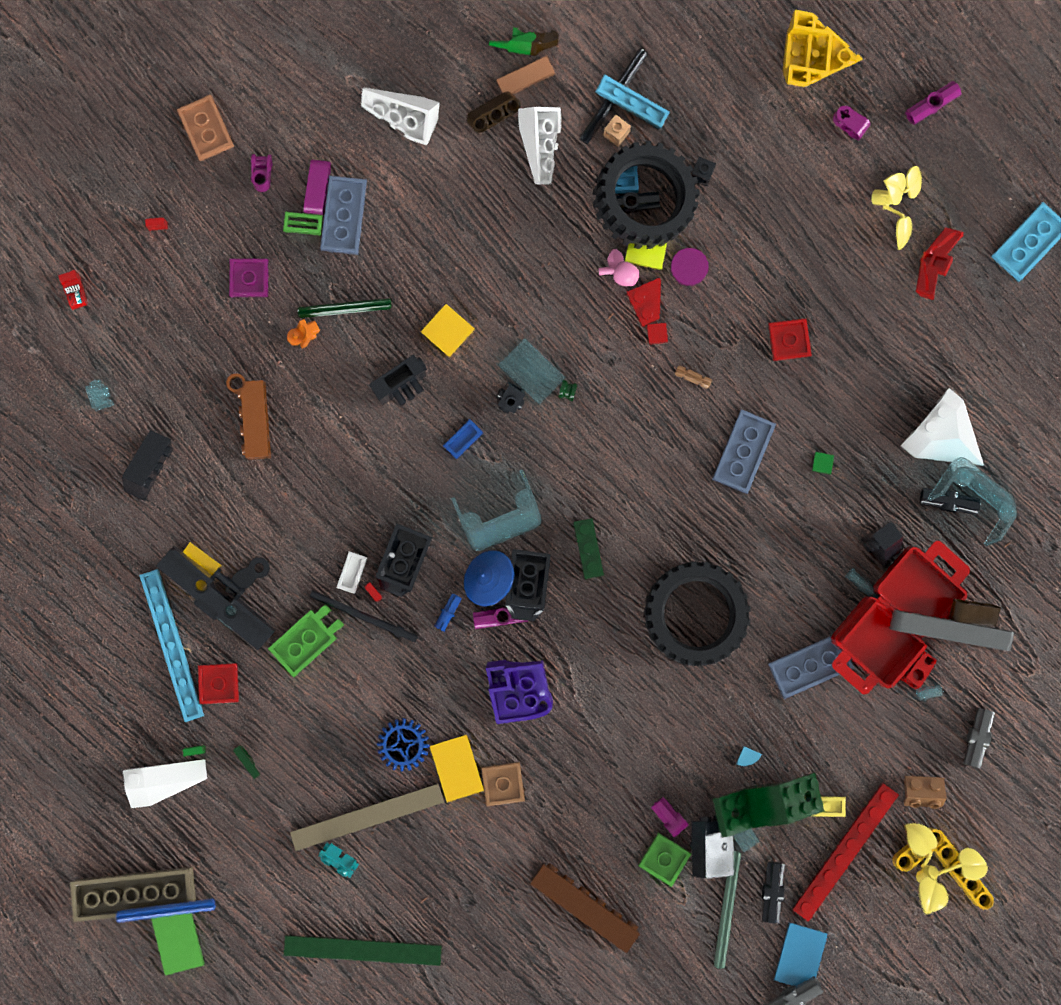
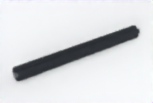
[580,48,647,144]

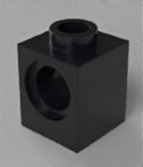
[691,156,717,186]

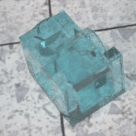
[85,380,115,411]

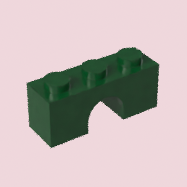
[573,518,604,580]

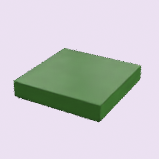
[638,832,692,887]

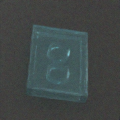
[498,339,566,405]

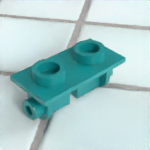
[318,843,359,878]

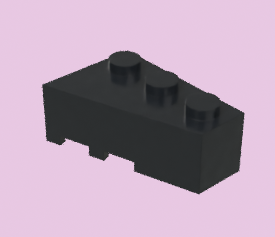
[122,430,173,501]
[861,521,903,569]

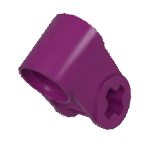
[833,106,871,140]
[251,154,272,192]

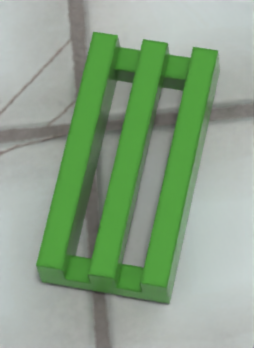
[283,212,323,235]

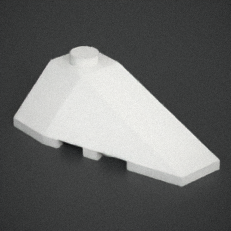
[361,88,440,145]
[518,107,561,184]
[123,759,207,808]

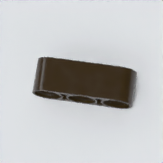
[466,91,521,133]
[948,599,1001,627]

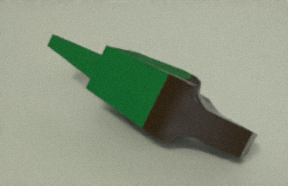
[489,27,559,56]

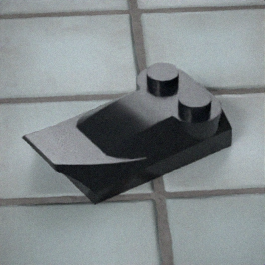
[375,523,433,597]
[505,549,551,622]

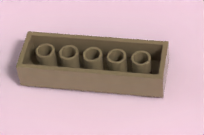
[70,867,196,922]

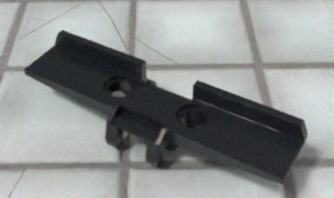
[156,546,276,650]

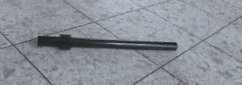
[310,590,418,643]

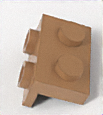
[904,776,946,809]

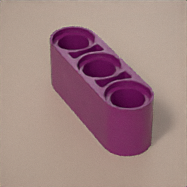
[304,159,331,215]

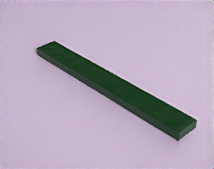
[284,935,442,966]

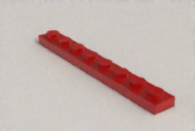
[792,783,899,922]

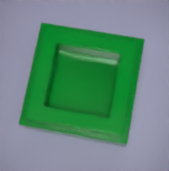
[811,452,834,475]
[183,745,206,757]

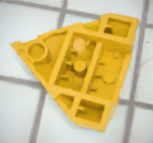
[783,10,863,87]

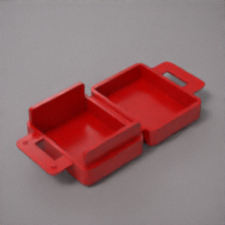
[831,541,970,695]

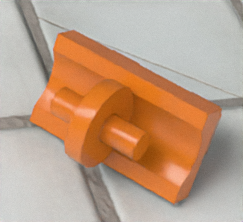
[287,319,320,348]

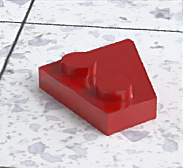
[626,278,661,327]

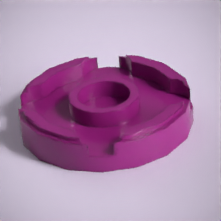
[671,248,708,286]

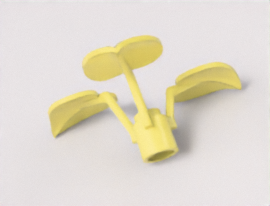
[872,166,922,250]
[905,823,988,914]

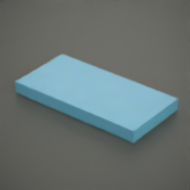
[991,202,1061,282]

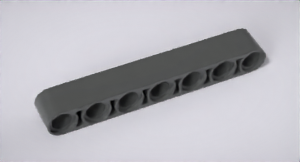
[889,610,1015,651]

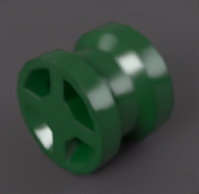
[558,380,578,402]

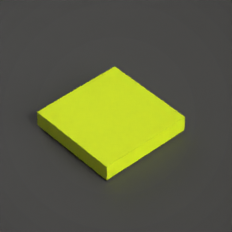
[625,243,667,270]

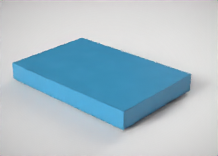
[774,922,828,986]

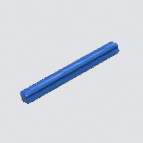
[116,899,216,922]

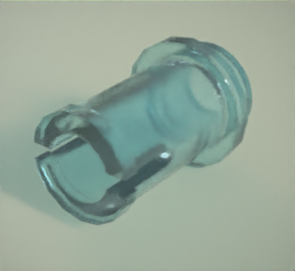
[916,684,943,702]

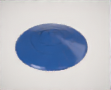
[464,550,514,606]

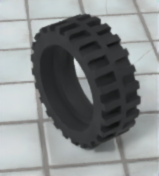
[593,141,700,249]
[644,561,751,666]

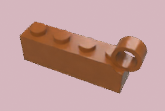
[226,373,271,460]

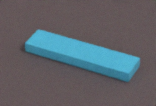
[595,75,669,129]

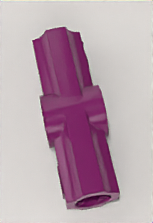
[905,81,962,125]
[473,608,528,629]

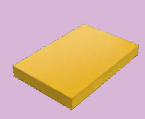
[430,734,484,802]

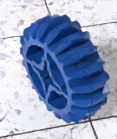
[377,718,430,772]

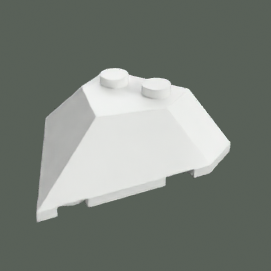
[901,388,984,466]

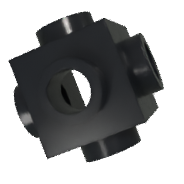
[496,381,525,414]

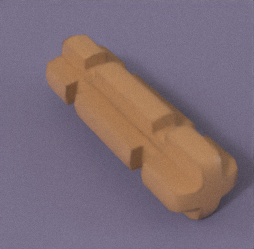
[675,366,712,389]

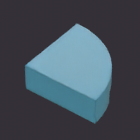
[736,746,762,766]

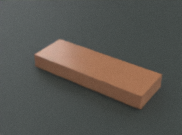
[496,56,555,94]

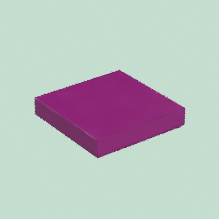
[229,259,268,297]

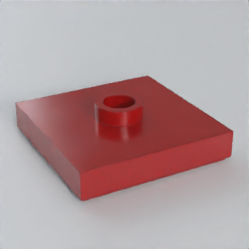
[768,318,812,361]
[198,663,239,704]

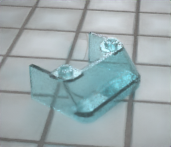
[927,457,1017,546]
[451,469,542,551]

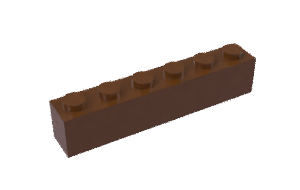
[530,862,640,954]

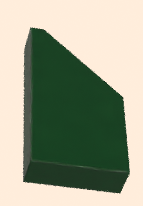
[233,745,260,779]

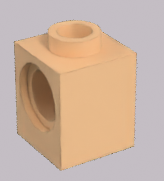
[603,115,631,147]

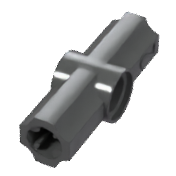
[963,708,995,769]
[765,976,824,1005]

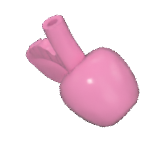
[598,249,639,286]

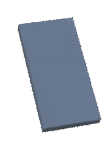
[320,176,367,255]
[712,409,776,494]
[768,636,854,699]

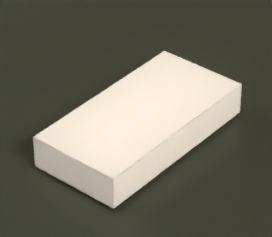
[336,551,367,594]

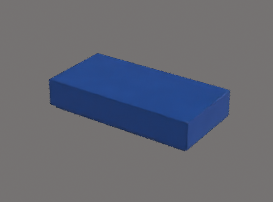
[443,419,483,460]

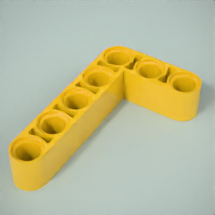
[892,827,994,910]

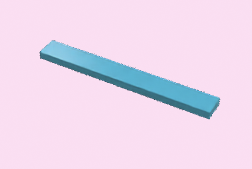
[139,569,204,722]

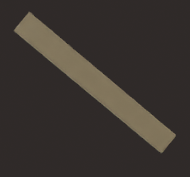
[290,783,445,851]

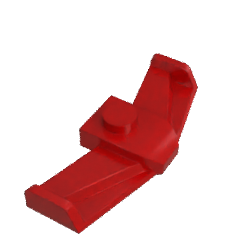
[915,227,964,300]

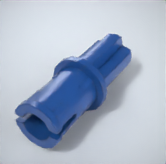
[434,594,462,632]

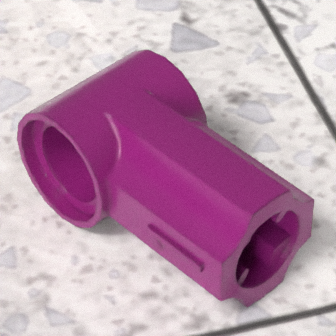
[651,797,689,838]

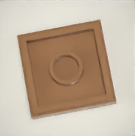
[481,762,525,806]

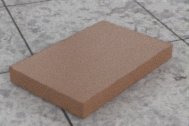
[176,95,234,161]

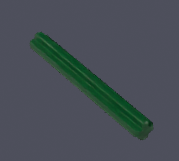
[297,298,392,318]

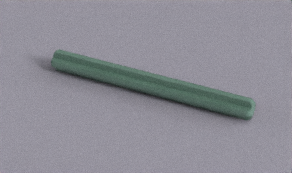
[714,851,741,969]

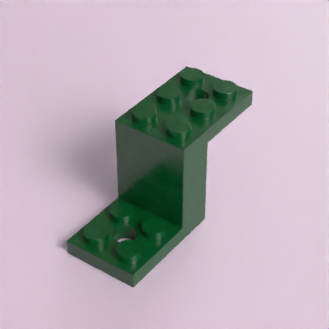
[713,773,824,838]

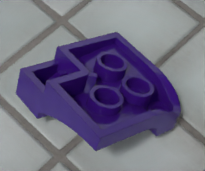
[486,659,553,724]

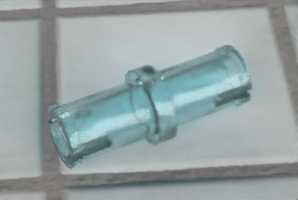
[845,568,879,599]

